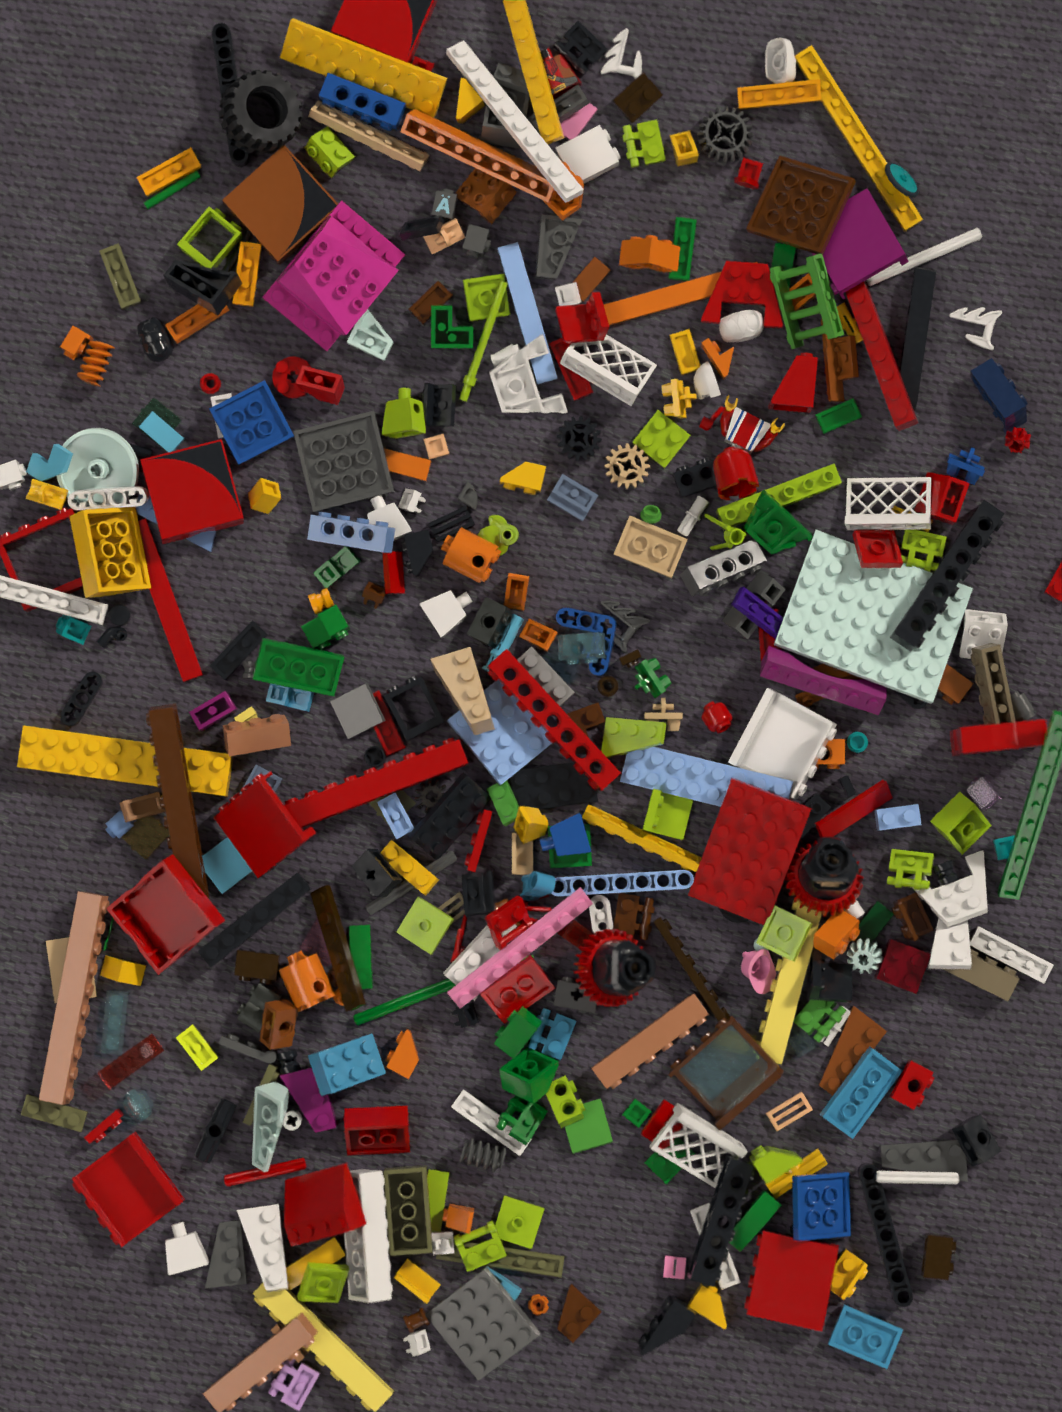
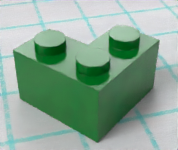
[431,305,473,348]
[301,605,351,650]

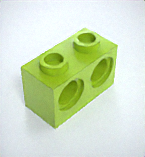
[546,1075,585,1128]

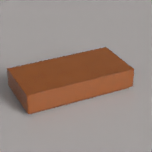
[572,257,611,302]

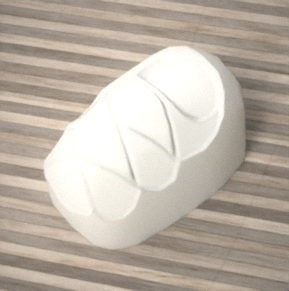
[765,38,796,84]
[719,310,764,342]

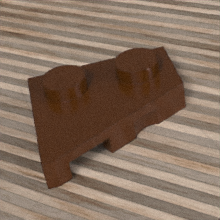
[557,1283,602,1343]

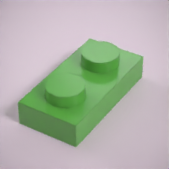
[487,781,519,827]

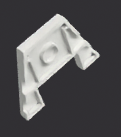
[489,334,568,413]
[907,850,988,927]

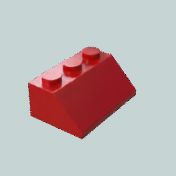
[344,1106,410,1155]

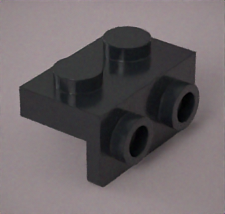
[422,383,456,427]

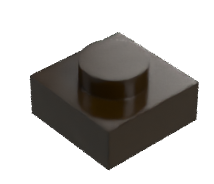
[619,649,642,668]

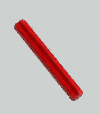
[224,1158,307,1187]

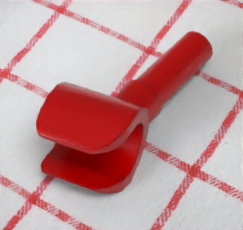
[699,406,724,431]

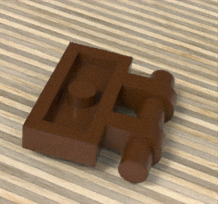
[613,893,655,940]

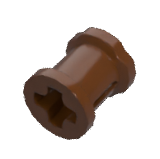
[403,1307,430,1333]

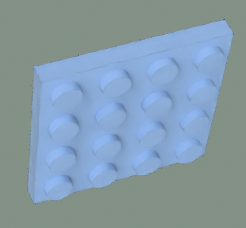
[447,670,565,786]

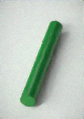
[144,170,201,209]

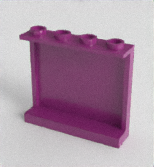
[811,189,909,299]

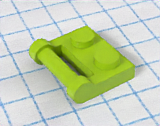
[453,1220,507,1272]

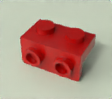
[641,1099,683,1149]

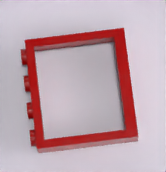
[0,507,83,612]

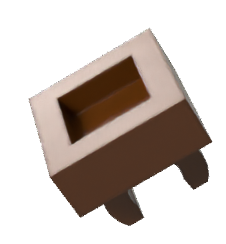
[362,581,386,609]

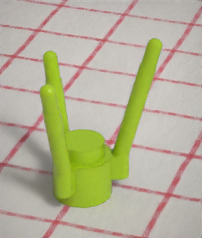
[705,514,746,550]

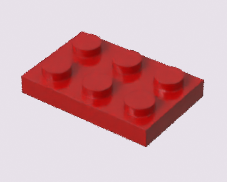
[480,955,555,1024]

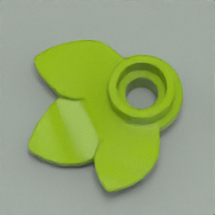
[477,515,519,556]

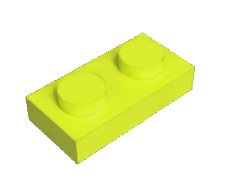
[176,1024,219,1071]

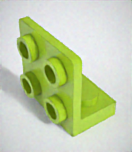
[642,789,693,840]

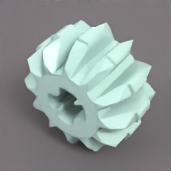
[847,938,883,974]

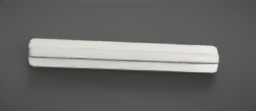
[876,1171,959,1184]

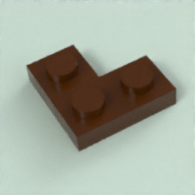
[564,702,605,755]

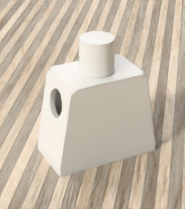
[367,495,412,541]
[420,591,473,639]
[165,1222,210,1275]

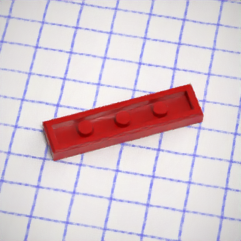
[815,780,893,838]

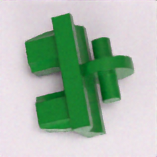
[634,658,671,698]

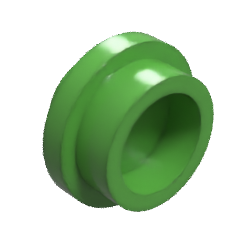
[640,505,661,524]

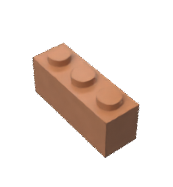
[223,714,291,757]

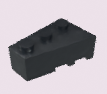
[163,260,242,316]

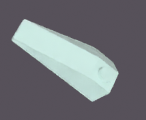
[252,1081,289,1172]

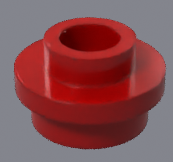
[200,373,221,394]

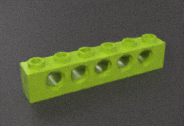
[716,464,842,531]

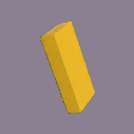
[669,329,701,375]

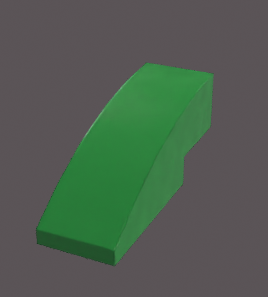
[729,1190,781,1252]

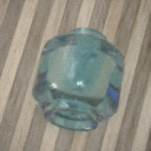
[122,1089,154,1122]

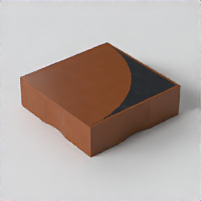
[222,145,338,265]

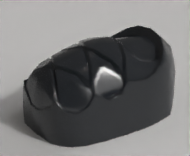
[137,317,173,362]

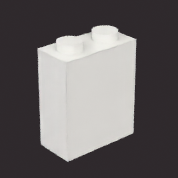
[555,125,620,183]

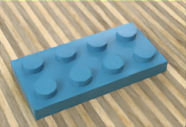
[819,1046,902,1139]

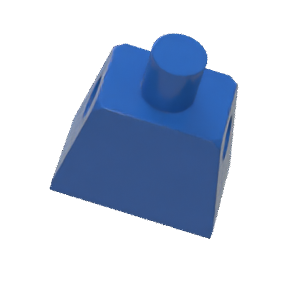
[540,813,591,856]

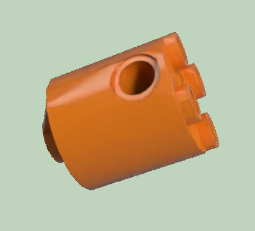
[441,527,502,583]
[279,950,335,1012]

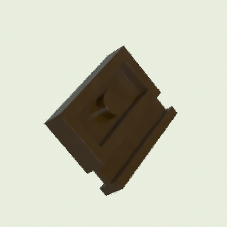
[612,72,663,123]

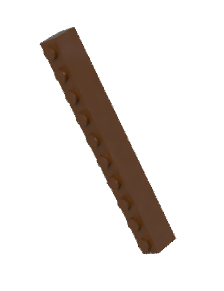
[146,703,210,900]

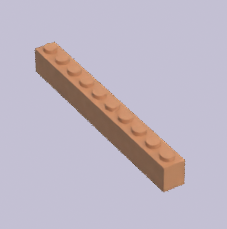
[39,892,109,1105]

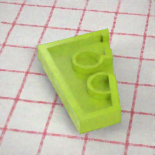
[601,717,666,758]

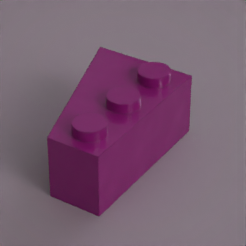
[280,1067,337,1133]

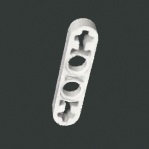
[68,486,149,510]

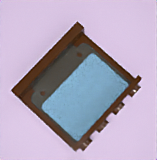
[668,1015,784,1130]

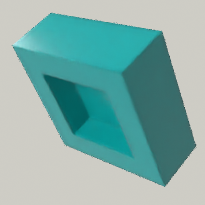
[993,835,1015,860]

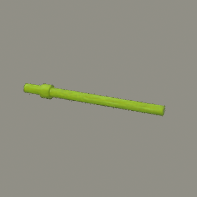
[459,281,508,402]

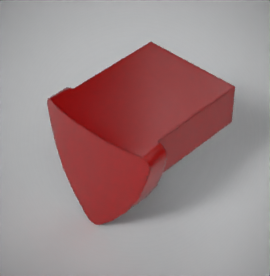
[734,158,763,189]

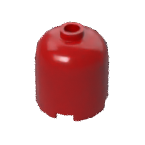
[713,447,759,500]

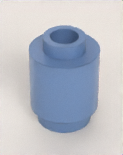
[105,810,137,839]

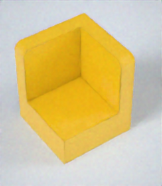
[248,478,281,514]

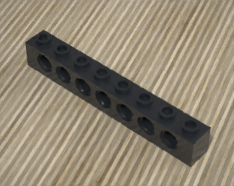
[890,500,1005,652]

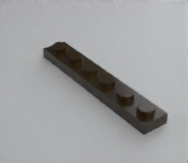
[310,885,366,1012]
[653,917,730,1022]

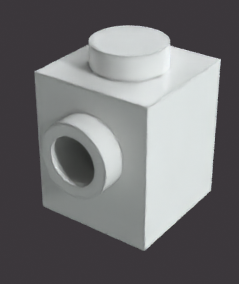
[0,460,27,490]

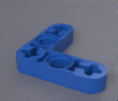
[556,608,616,675]

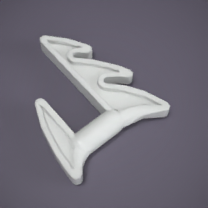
[601,29,642,78]
[950,307,1002,351]

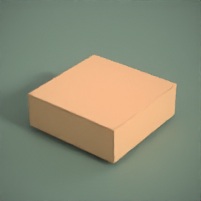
[424,434,449,460]

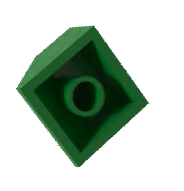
[499,1047,559,1104]

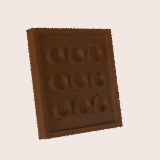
[746,155,856,255]

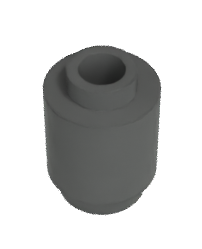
[1010,691,1035,722]

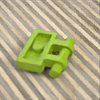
[622,120,666,168]
[901,530,947,572]
[887,849,934,890]

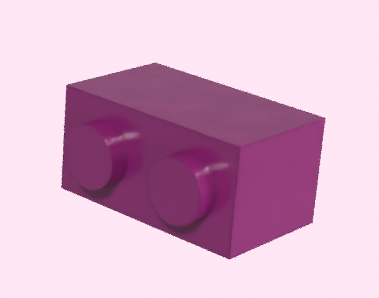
[189,691,238,731]

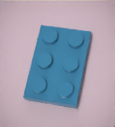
[828,1304,903,1369]

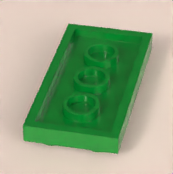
[252,638,344,696]

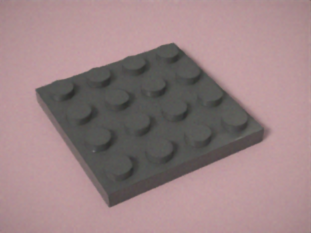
[293,411,395,513]
[425,1267,541,1381]

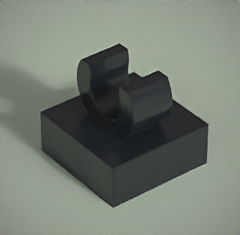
[451,1003,479,1028]

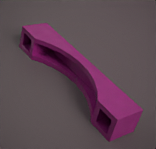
[760,646,887,715]

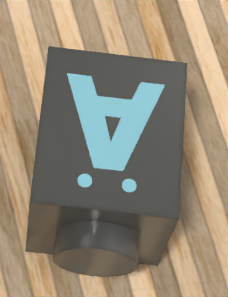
[431,189,457,222]

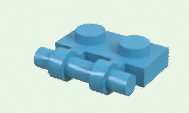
[528,1008,576,1060]

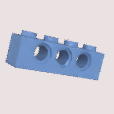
[307,511,395,553]

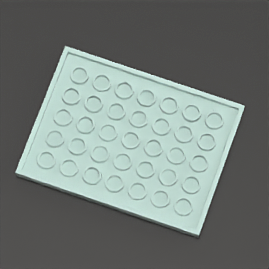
[774,530,973,704]

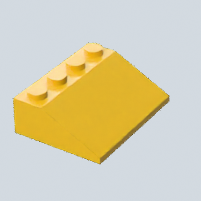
[70,507,151,598]

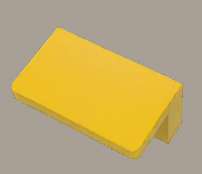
[394,1258,441,1304]

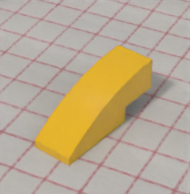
[286,1237,346,1291]

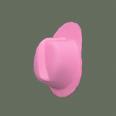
[741,949,776,994]

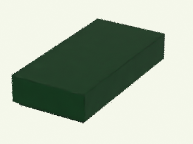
[857,901,894,943]

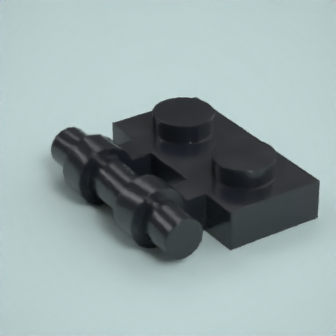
[554,21,608,76]

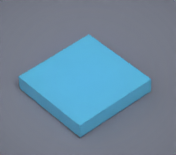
[202,837,252,894]

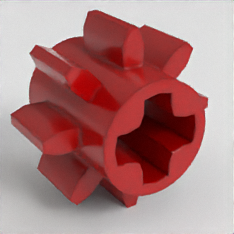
[1005,427,1031,453]

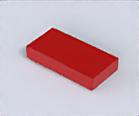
[382,551,405,594]

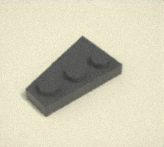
[535,214,583,280]

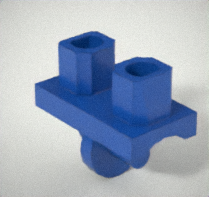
[946,447,985,485]

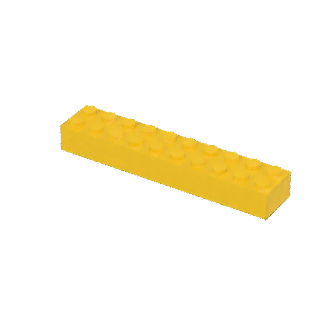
[17,725,233,797]

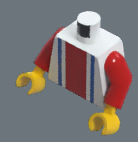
[720,395,785,454]

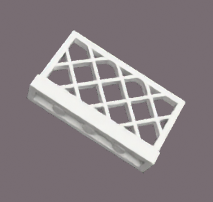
[560,335,657,406]
[845,477,931,530]
[650,1103,748,1188]

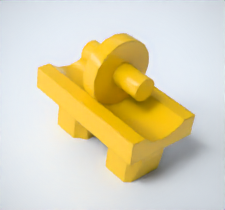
[662,379,697,419]
[26,479,68,510]

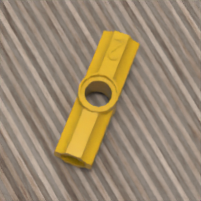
[765,1148,828,1199]

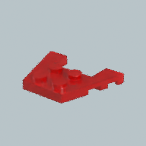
[701,261,783,329]

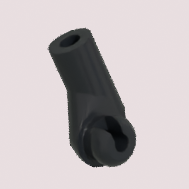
[97,627,127,648]

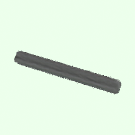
[365,851,457,915]

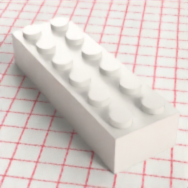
[344,1169,393,1303]

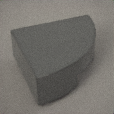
[457,481,478,510]

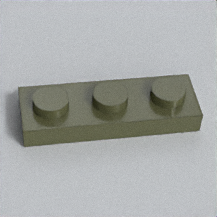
[99,243,142,310]
[243,1063,280,1126]
[21,1094,88,1132]

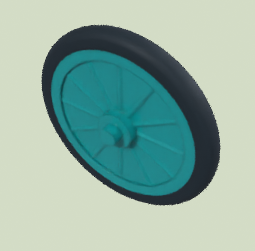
[885,162,919,198]

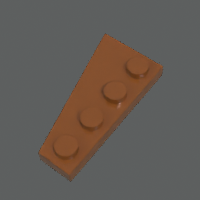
[819,1006,887,1096]

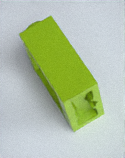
[177,206,243,268]

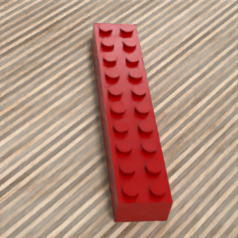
[284,737,469,828]

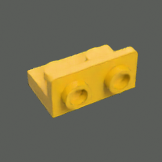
[831,1249,868,1300]

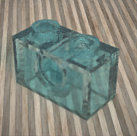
[558,632,605,665]

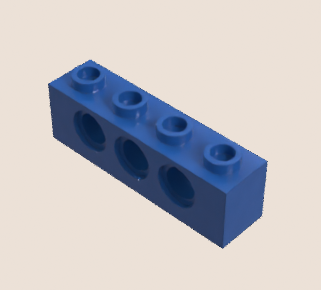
[319,73,406,131]

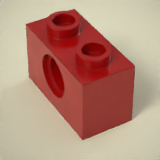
[890,1060,934,1110]

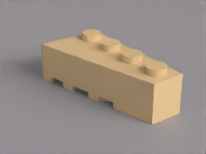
[430,647,495,735]

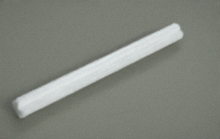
[866,228,982,286]

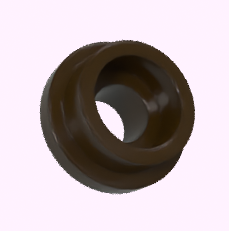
[597,676,618,697]

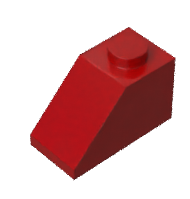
[296,365,345,405]

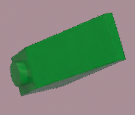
[349,925,373,989]

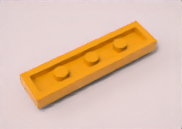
[737,79,822,110]

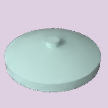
[57,428,139,509]

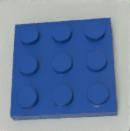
[209,380,294,465]
[792,1172,851,1241]

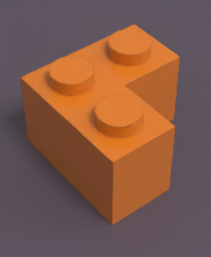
[619,235,680,273]

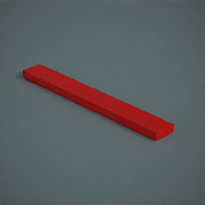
[138,518,203,682]

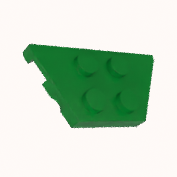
[744,490,813,555]

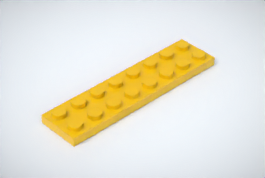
[280,18,447,118]

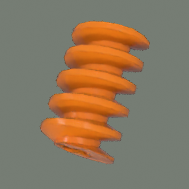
[77,341,115,387]

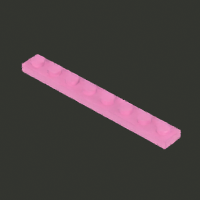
[447,888,593,1009]

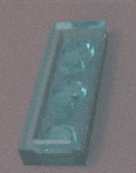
[101,990,129,1055]

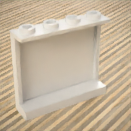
[728,688,837,799]

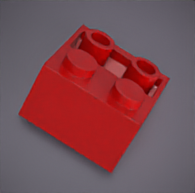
[914,472,970,525]

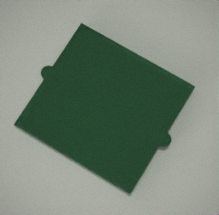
[132,397,182,446]

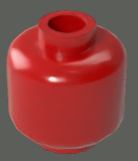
[701,701,732,734]

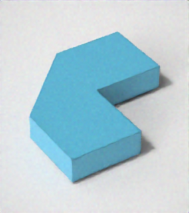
[26,444,73,482]

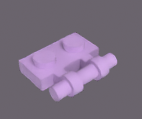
[268,1359,320,1411]

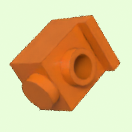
[60,326,93,361]

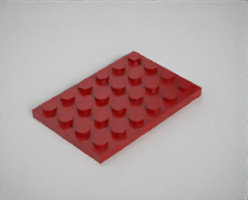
[688,778,812,925]

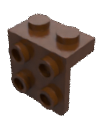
[892,892,934,941]

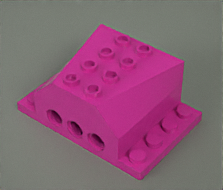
[262,200,405,351]

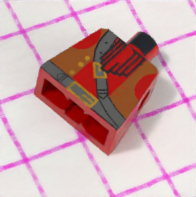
[540,48,582,99]

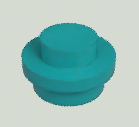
[847,732,868,753]

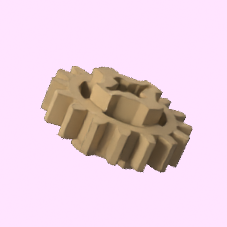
[605,443,650,490]

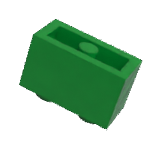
[494,1006,542,1059]

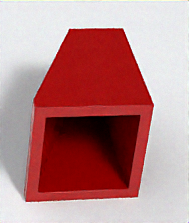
[768,353,818,413]

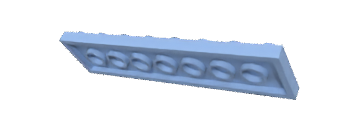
[620,747,794,807]

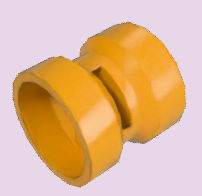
[308,588,334,615]

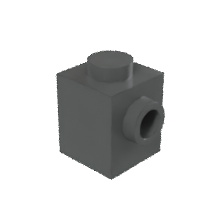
[462,224,491,259]

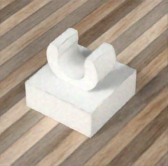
[398,488,426,513]
[432,1231,455,1255]
[403,1329,431,1356]

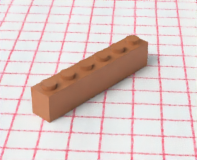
[591,993,709,1089]
[203,1312,318,1412]

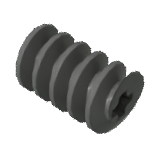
[459,1138,506,1172]

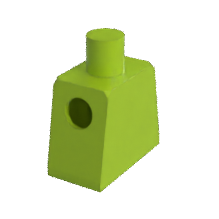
[382,388,426,438]

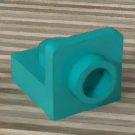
[56,615,92,645]

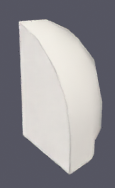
[694,361,721,399]

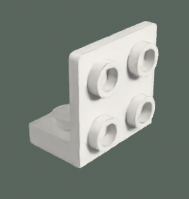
[959,609,1008,659]

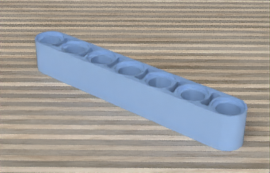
[497,242,557,385]
[551,870,694,896]

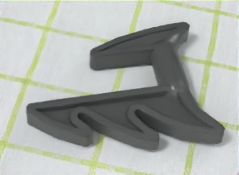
[601,601,650,652]

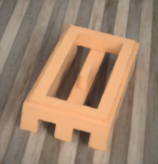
[766,1091,813,1131]

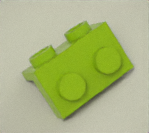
[304,126,355,178]

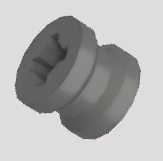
[242,661,256,679]

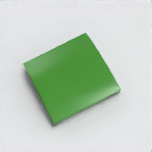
[564,1099,613,1154]

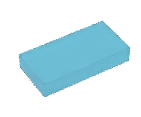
[139,411,185,452]

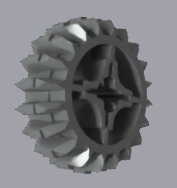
[697,106,754,163]

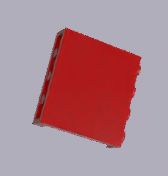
[214,772,316,878]
[72,1132,185,1247]
[744,1229,840,1332]

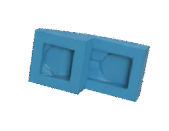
[266,683,314,712]

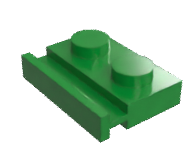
[644,1137,695,1184]

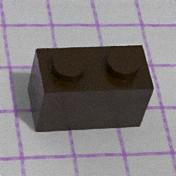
[234,950,281,984]
[921,1233,956,1280]

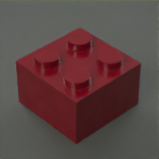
[875,939,931,994]

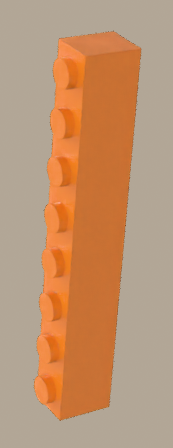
[400,109,557,203]

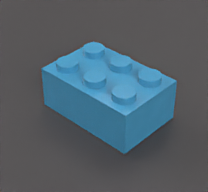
[308,1033,386,1096]

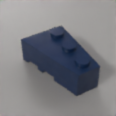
[970,358,1028,434]

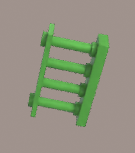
[769,254,844,349]

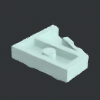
[347,309,394,361]

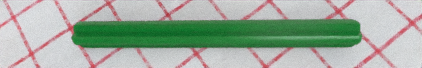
[353,979,456,1025]

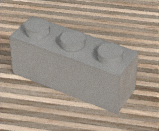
[517,646,575,707]

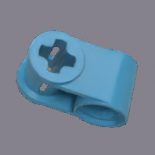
[520,871,555,901]

